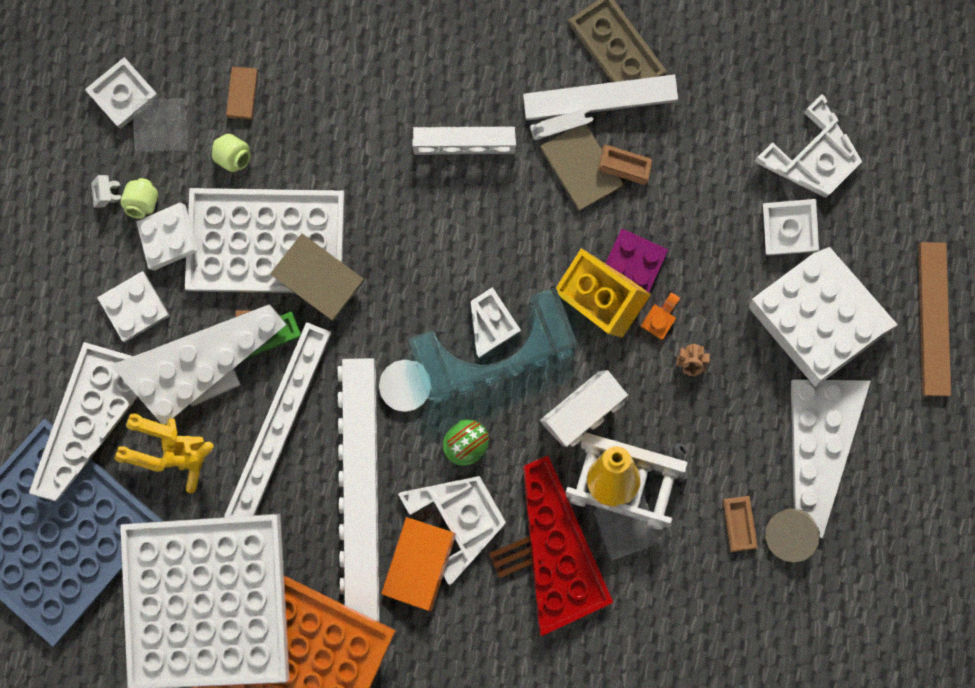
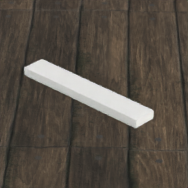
[523,75,678,121]

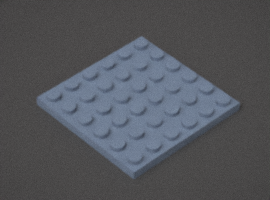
[0,419,164,647]

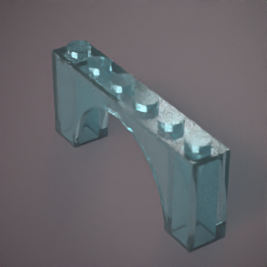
[408,287,578,403]

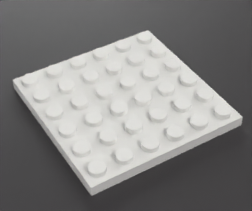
[120,514,289,688]

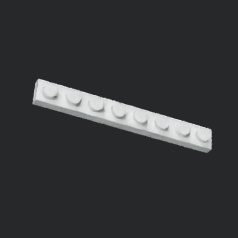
[224,322,332,518]

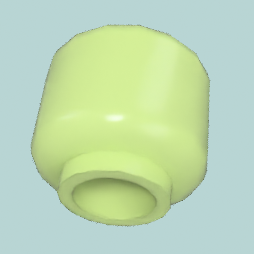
[212,134,251,172]
[121,178,158,219]

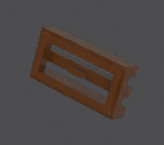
[489,536,532,578]

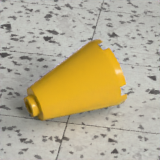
[587,446,641,507]

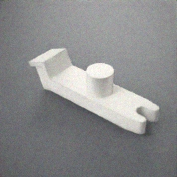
[530,108,593,140]

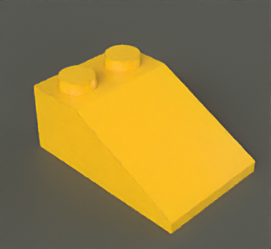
[553,249,651,338]

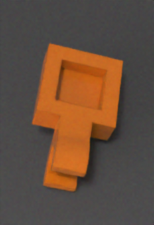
[640,292,680,340]

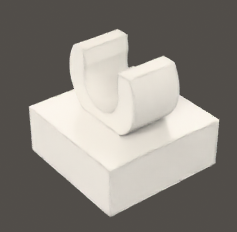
[91,175,121,208]

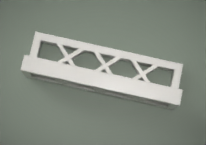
[413,127,516,154]

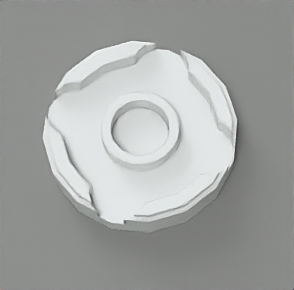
[379,360,431,412]

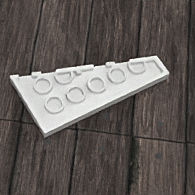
[29,342,138,502]

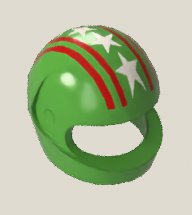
[443,419,489,465]

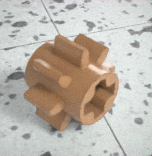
[677,344,710,376]

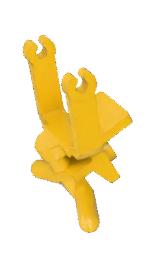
[115,414,214,493]

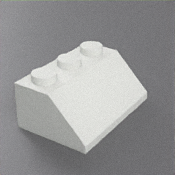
[539,370,628,447]

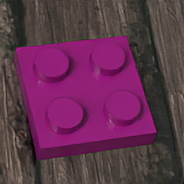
[605,229,668,293]

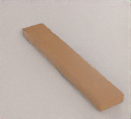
[918,242,951,397]

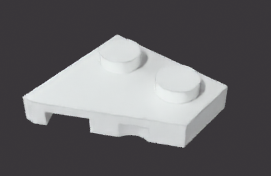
[471,287,521,358]

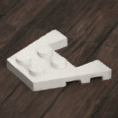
[755,95,862,198]
[398,476,506,585]

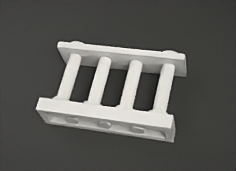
[566,432,688,530]

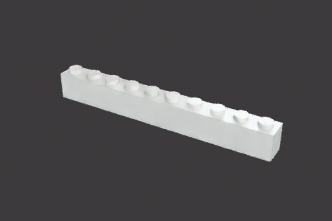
[338,358,380,622]

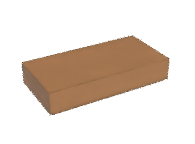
[226,67,258,120]
[598,144,652,185]
[722,496,758,552]

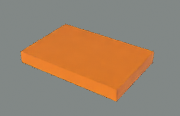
[381,517,456,611]

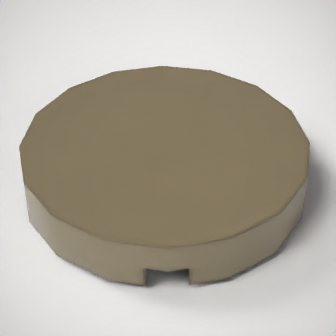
[765,508,820,562]

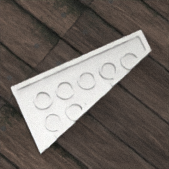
[111,304,287,425]
[791,380,871,538]

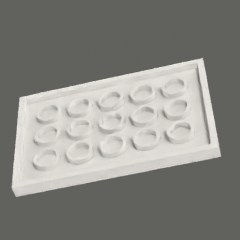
[185,188,345,293]

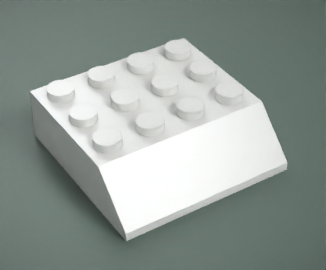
[749,247,897,387]

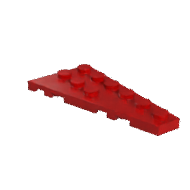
[523,455,614,636]

